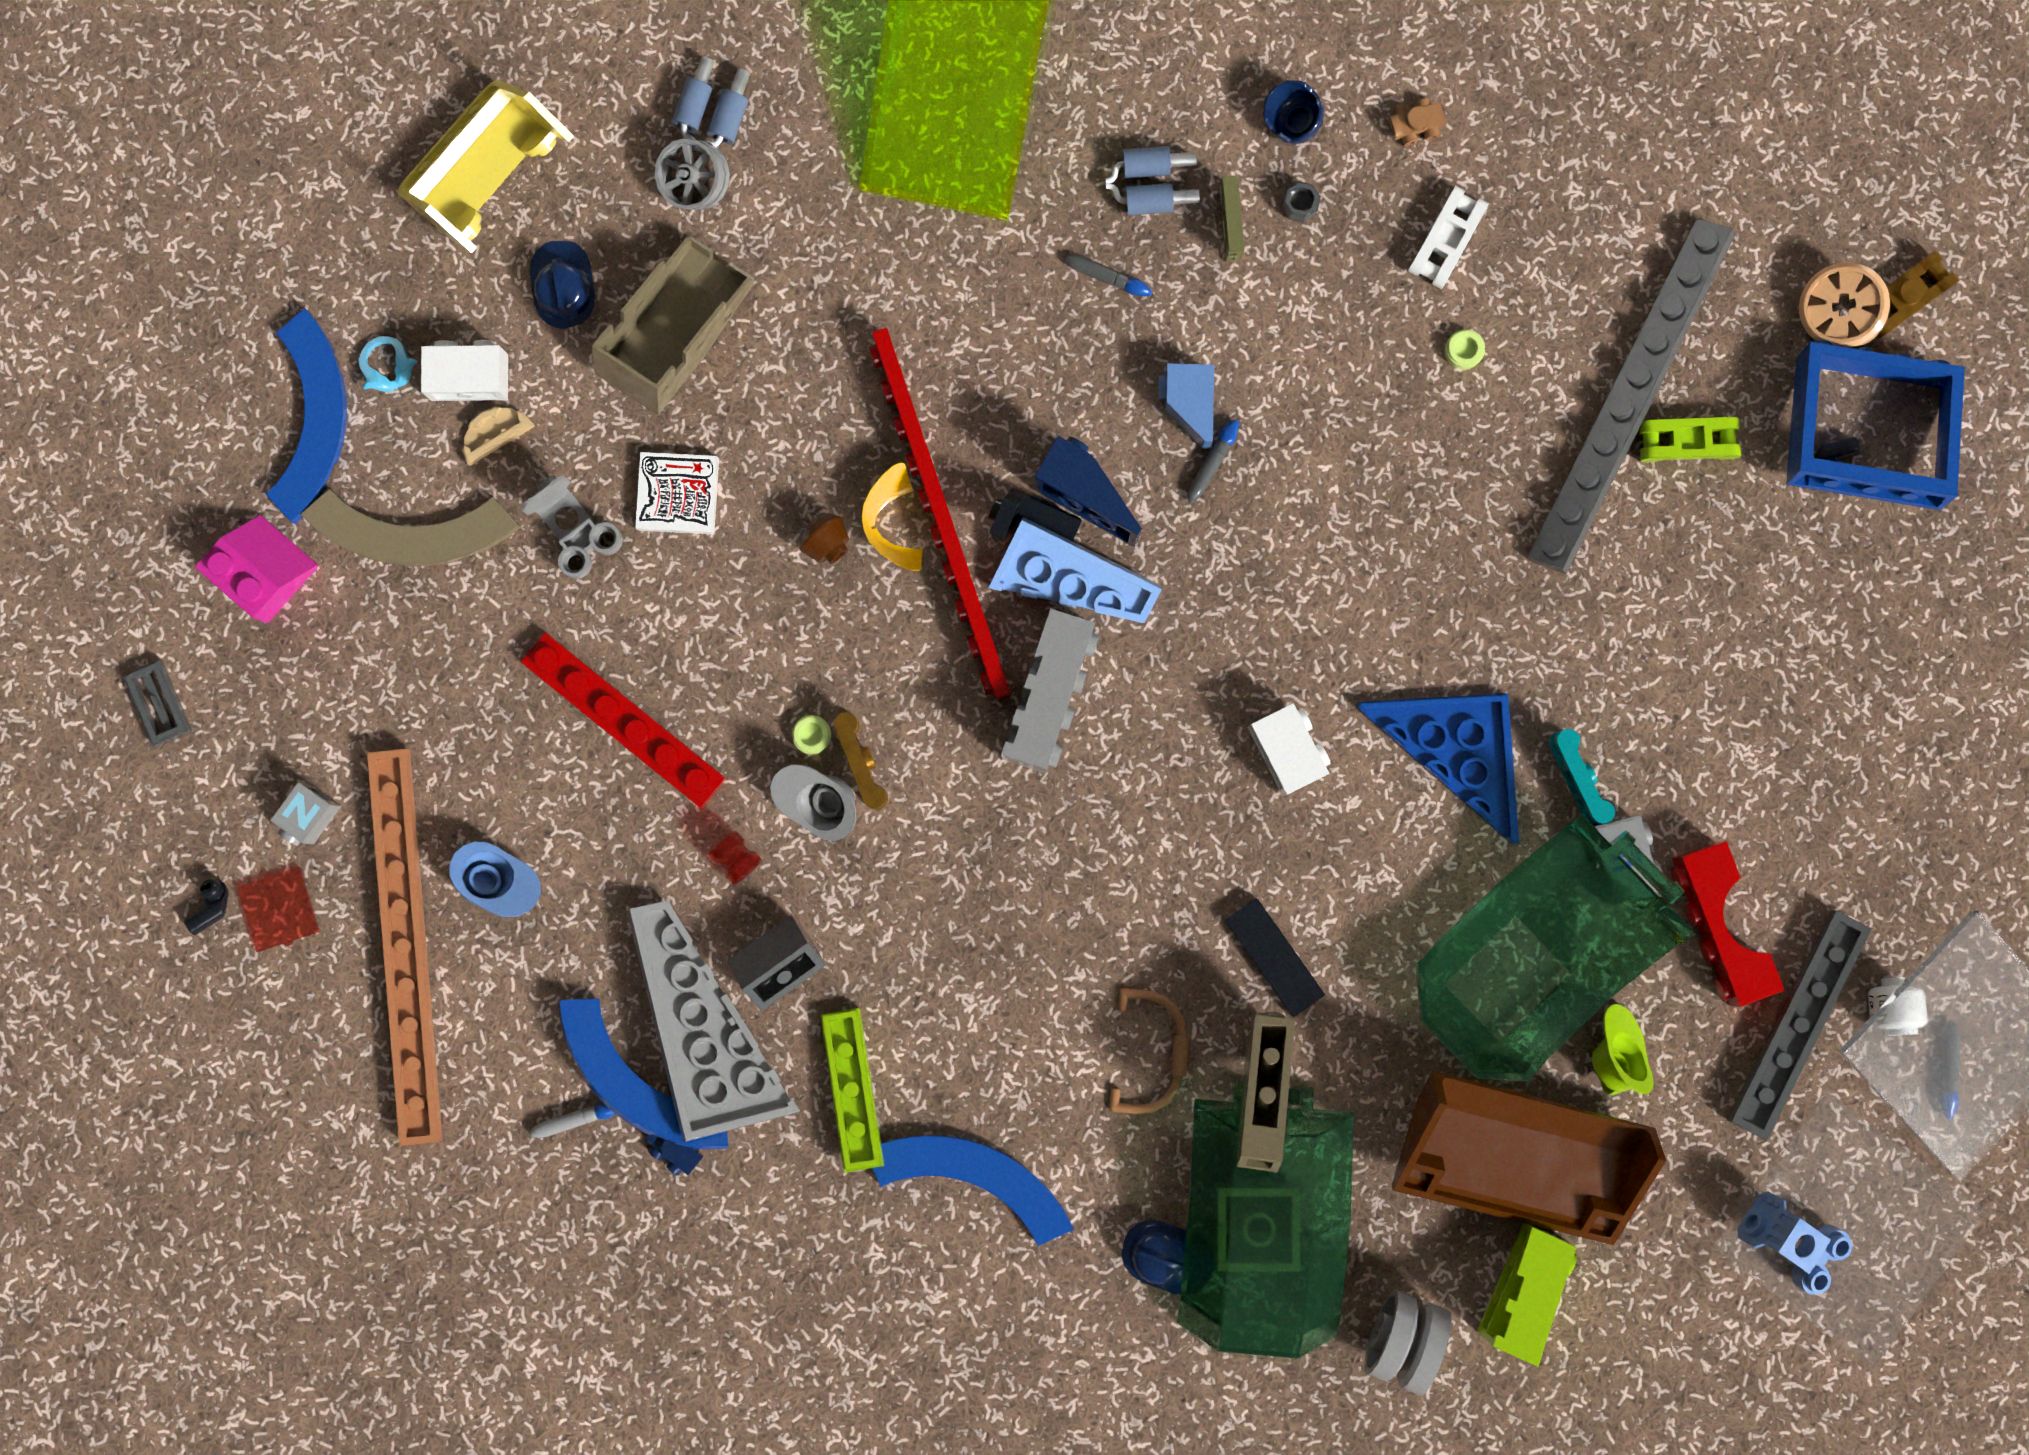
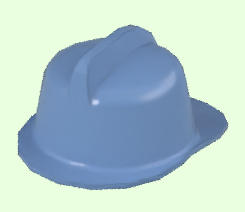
[449,842,541,917]

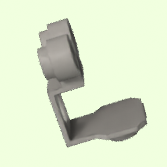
[520,475,623,579]

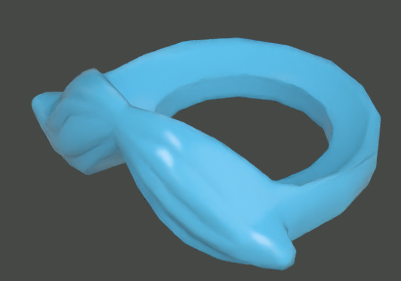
[358,336,418,392]

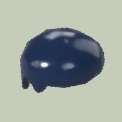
[1263,80,1324,145]

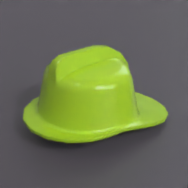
[1591,1004,1654,1095]

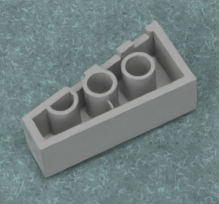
[1001,608,1100,774]

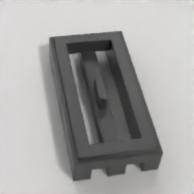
[123,660,192,747]

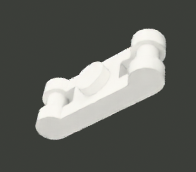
[1408,185,1489,290]

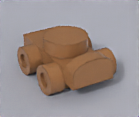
[1388,98,1447,147]

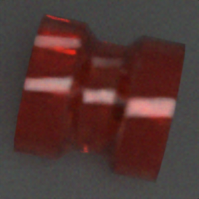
[707,831,763,886]

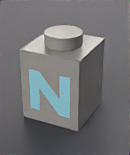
[270,782,341,846]

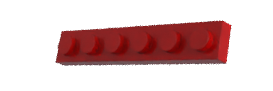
[521,632,727,809]

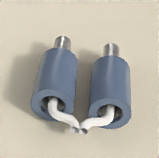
[671,57,750,152]
[1105,146,1200,216]

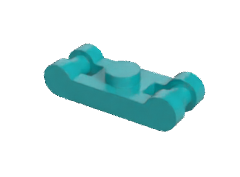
[1548,729,1615,825]

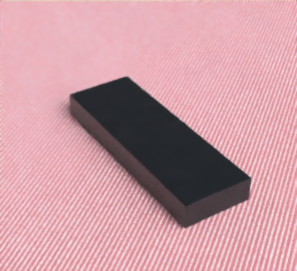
[1224,898,1325,1018]

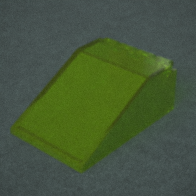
[859,0,1056,222]

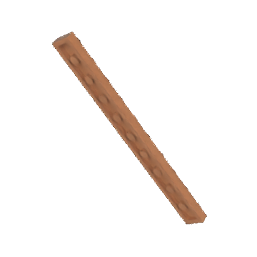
[367,749,443,1146]

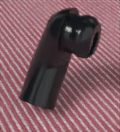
[1814,437,1860,462]
[184,878,229,935]

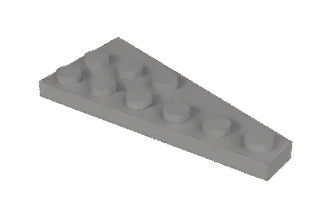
[627,900,800,1142]

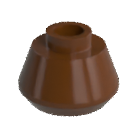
[799,514,849,564]

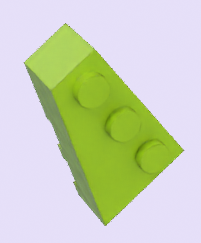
[1477,1223,1577,1367]

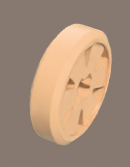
[1799,262,1890,348]

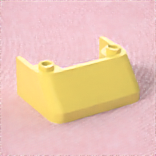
[397,80,574,253]

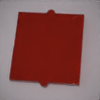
[237,867,320,952]

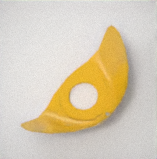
[862,463,923,571]

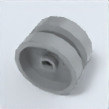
[1364,1289,1452,1396]

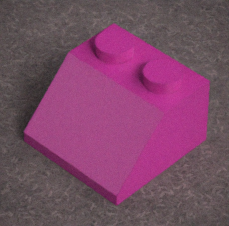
[195,515,319,623]

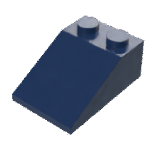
[1034,436,1142,548]

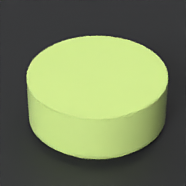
[1444,329,1485,370]
[792,715,832,755]

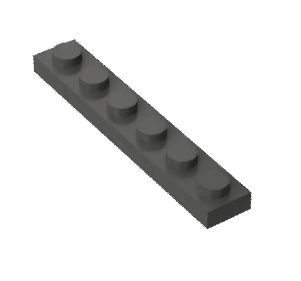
[1727,910,1872,1140]

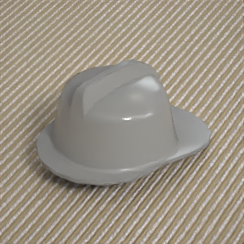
[770,764,857,841]

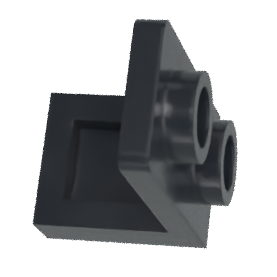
[988,487,1082,541]

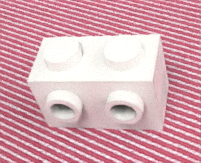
[421,340,508,401]
[1247,703,1331,796]

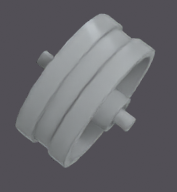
[654,138,730,210]

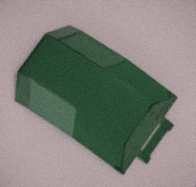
[1415,814,1694,1082]
[1177,1080,1354,1361]

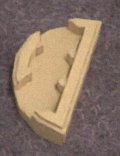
[462,406,535,466]

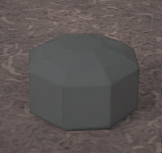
[1281,181,1321,223]

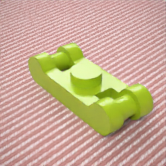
[1638,417,1741,462]

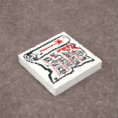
[635,452,719,534]

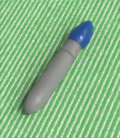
[529,1102,616,1138]

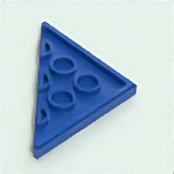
[1357,693,1519,844]

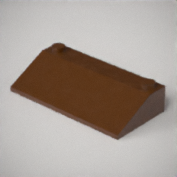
[1392,1071,1666,1245]

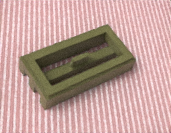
[1219,175,1244,262]

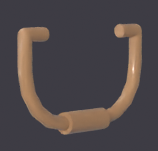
[1109,988,1190,1114]

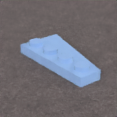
[989,517,1162,623]

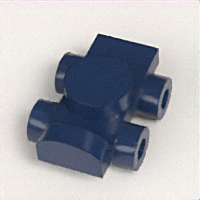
[646,1134,704,1176]

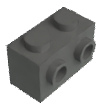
[727,915,826,1011]

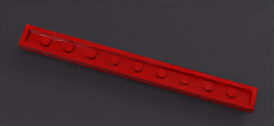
[868,327,1011,702]

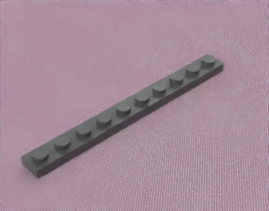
[1528,219,1735,574]

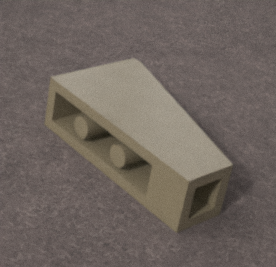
[1237,1012,1295,1172]

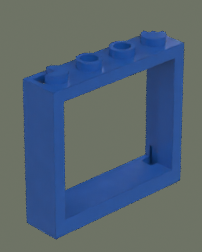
[1786,341,1965,510]

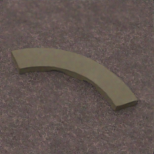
[300,489,521,567]

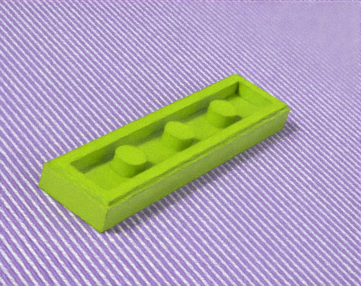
[820,1008,884,1173]

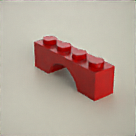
[1671,841,1785,1007]

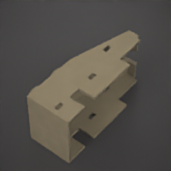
[592,236,754,415]

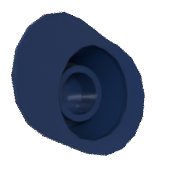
[530,241,595,329]
[1121,1220,1215,1295]

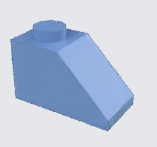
[1157,363,1214,449]

